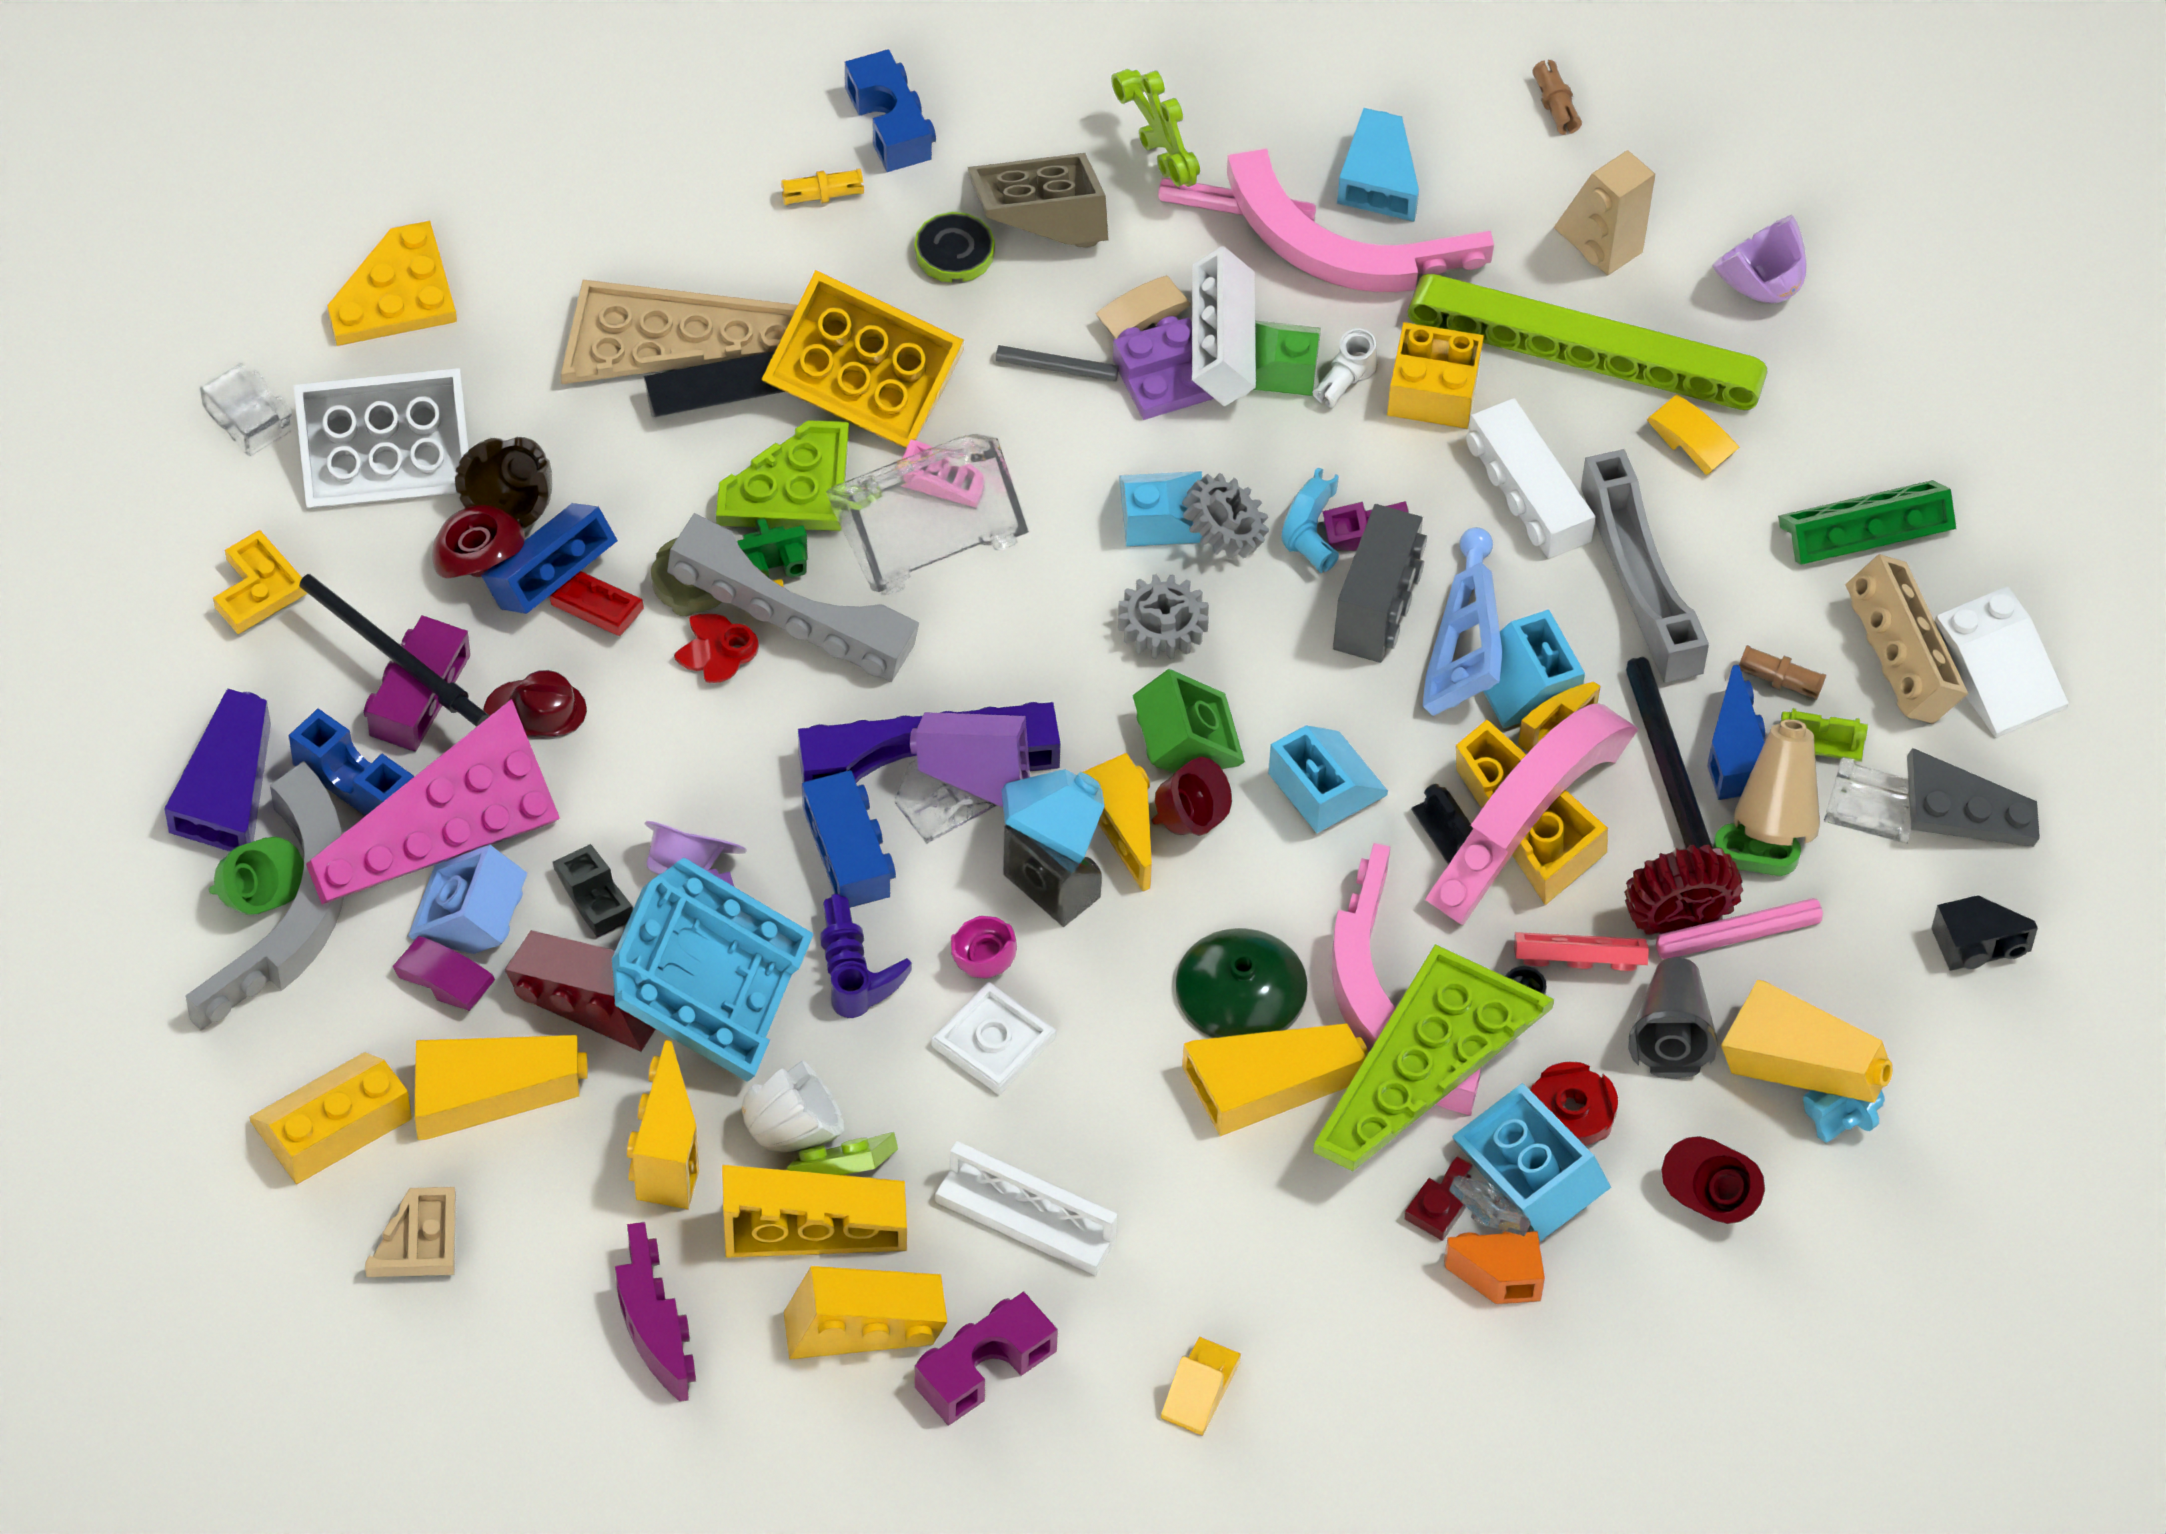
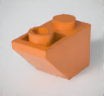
[1444,1229,1545,1304]

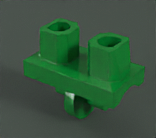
[737,518,808,578]

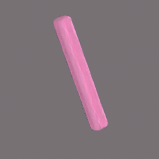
[1158,177,1316,221]
[1656,898,1823,960]

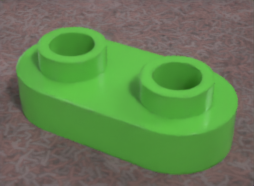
[1713,823,1801,876]

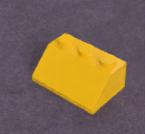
[249,1052,412,1185]

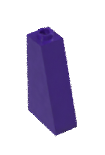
[164,688,271,851]

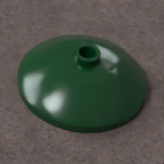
[1176,928,1308,1038]

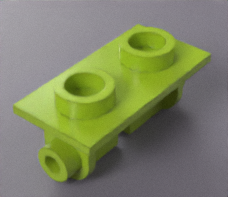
[1780,708,1868,762]

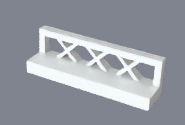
[935,1141,1118,1276]

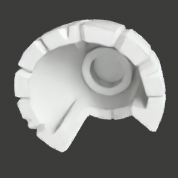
[742,1060,845,1152]

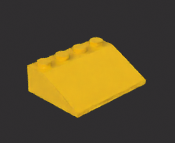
[762,270,964,449]

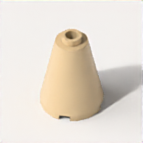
[1734,719,1820,845]

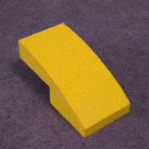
[1646,394,1740,476]
[1518,682,1601,752]

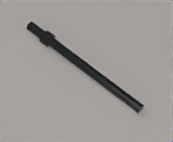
[299,574,489,727]

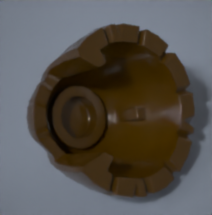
[455,437,552,528]

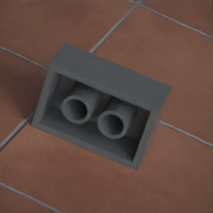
[1333,504,1427,663]

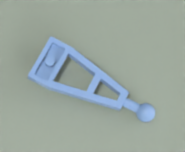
[1423,527,1502,716]

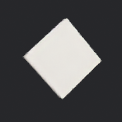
[931,982,1056,1096]

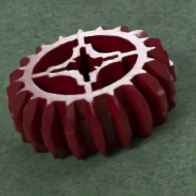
[1624,845,1743,935]

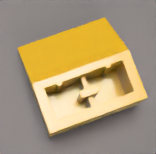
[1387,322,1484,429]

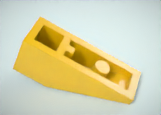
[1082,753,1152,892]

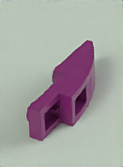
[615,1222,696,1402]

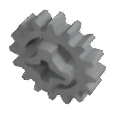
[1182,473,1269,559]
[1118,574,1209,659]

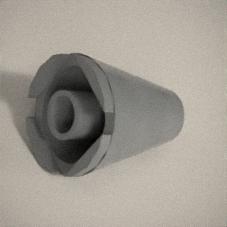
[1628,957,1718,1079]

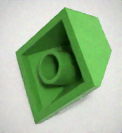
[1253,320,1321,396]

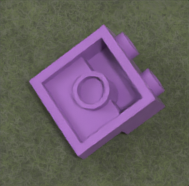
[1113,316,1214,420]

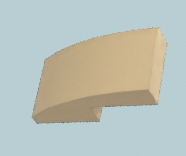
[1095,275,1191,339]

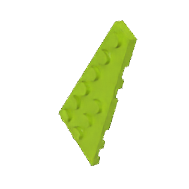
[1313,944,1554,1171]

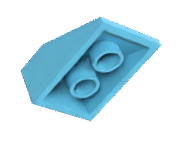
[1452,1083,1612,1242]

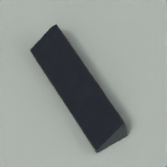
[643,351,785,417]

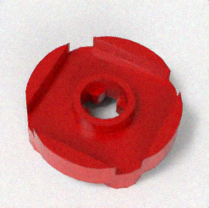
[1530,1062,1618,1146]

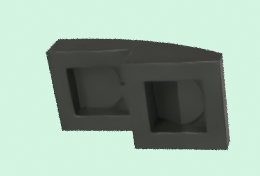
[552,844,633,936]

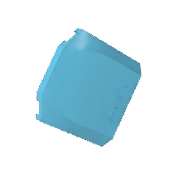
[612,857,814,1082]

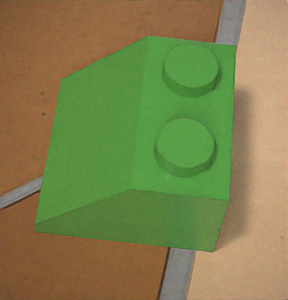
[1132,669,1245,774]

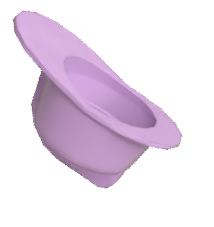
[645,821,747,874]

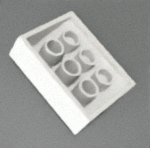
[293,368,469,509]

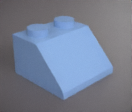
[408,845,527,954]

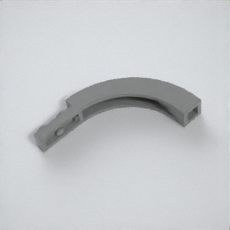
[185,761,344,1030]

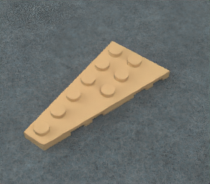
[561,280,798,384]

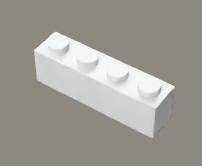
[1192,246,1256,407]
[1466,398,1596,559]

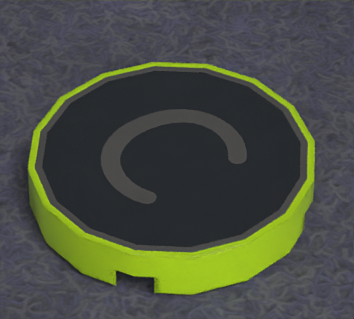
[914,212,995,283]

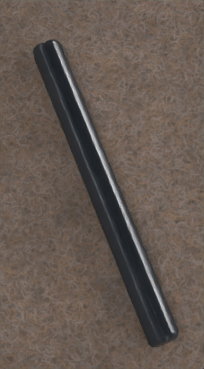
[1626,656,1713,849]

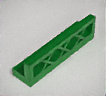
[1778,480,1956,565]

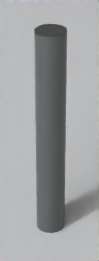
[996,345,1119,382]

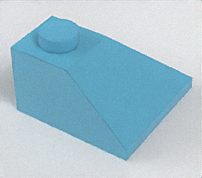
[1119,471,1203,547]
[1001,769,1105,864]

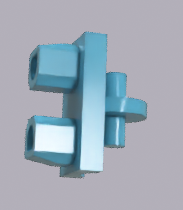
[1803,1090,1885,1143]

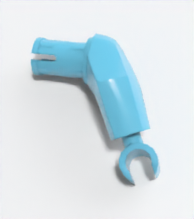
[1281,468,1339,573]

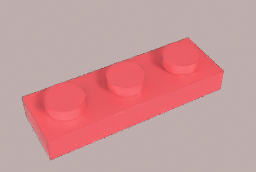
[1514,932,1649,971]

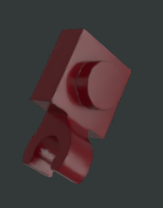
[1404,1156,1473,1241]

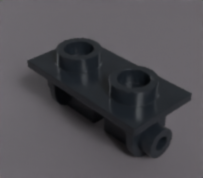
[1411,784,1473,865]

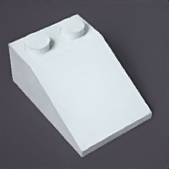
[1935,586,2069,738]

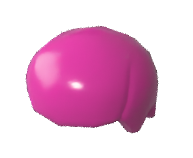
[951,916,1017,979]

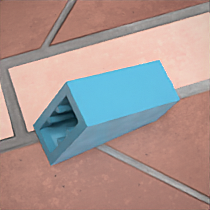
[1337,108,1419,221]

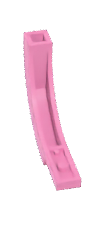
[1227,149,1494,292]
[1425,703,1639,925]
[1332,843,1482,1116]

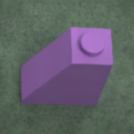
[910,712,1030,807]

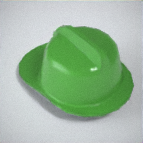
[209,837,304,915]

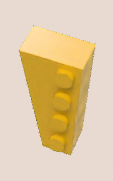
[1456,719,1608,905]
[722,1165,907,1258]

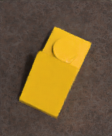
[1161,1336,1241,1436]

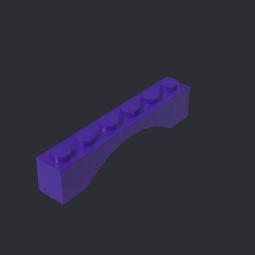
[798,702,1061,783]

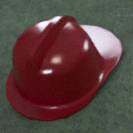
[483,670,587,736]
[1151,757,1232,836]
[1661,1136,1765,1224]

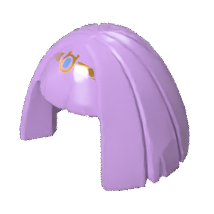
[1712,215,1806,303]

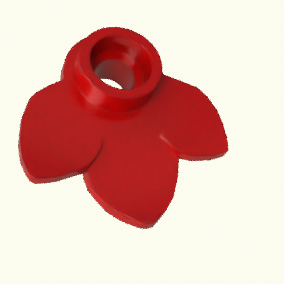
[674,614,759,683]

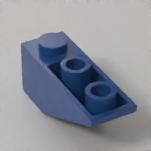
[1707,665,1765,800]

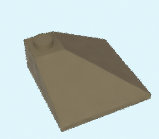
[968,153,1109,248]

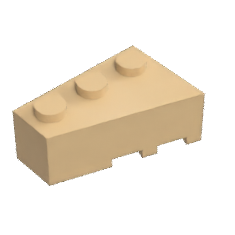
[1553,150,1655,275]

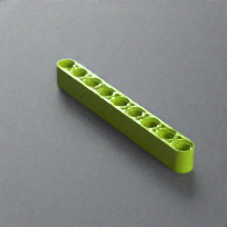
[1407,274,1768,410]

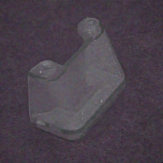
[826,434,1029,595]

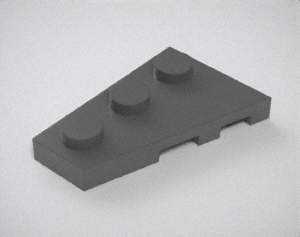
[1907,748,2040,847]

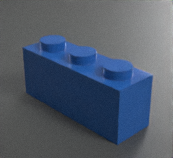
[481,503,618,614]
[802,770,896,908]

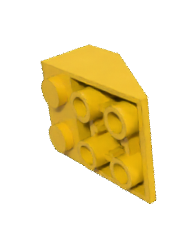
[627,1040,699,1210]

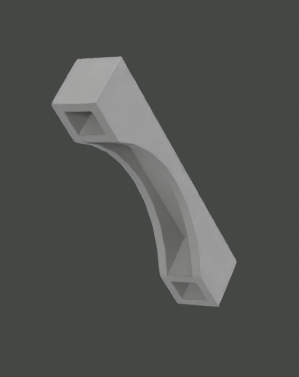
[1581,449,1709,683]
[667,513,919,682]

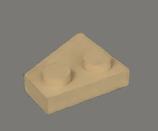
[365,1187,456,1277]

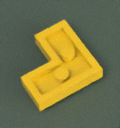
[213,530,308,634]

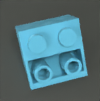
[1483,609,1585,729]
[1268,725,1388,833]

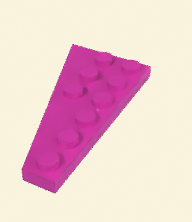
[306,699,560,904]

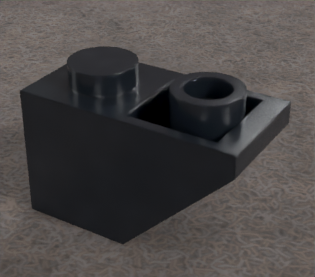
[1931,895,2038,971]

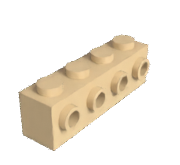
[1845,554,1968,724]

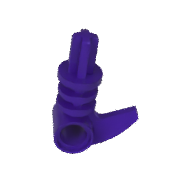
[820,894,912,1018]

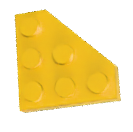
[327,221,457,346]

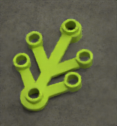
[1111,69,1200,187]

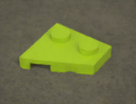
[787,1132,898,1175]

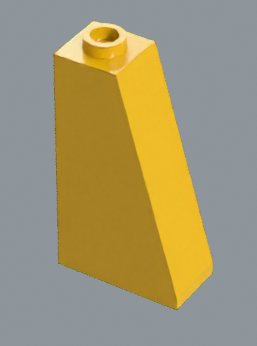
[1721,980,1893,1103]
[1182,1023,1369,1136]
[415,1035,588,1140]

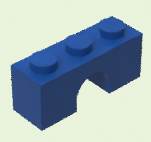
[844,49,936,172]
[288,708,414,816]

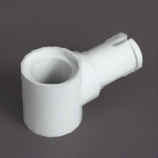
[1312,328,1377,408]

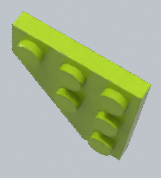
[716,420,849,531]

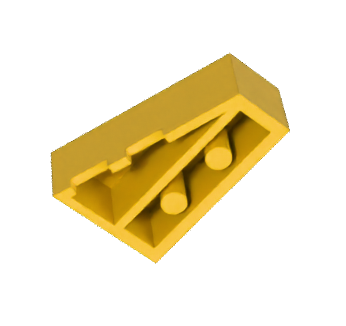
[784,1266,947,1360]

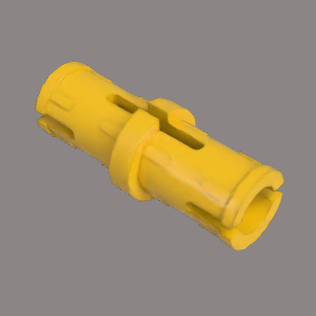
[781,168,864,205]

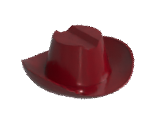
[432,505,525,578]

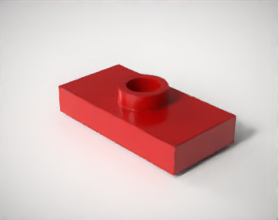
[550,571,644,637]

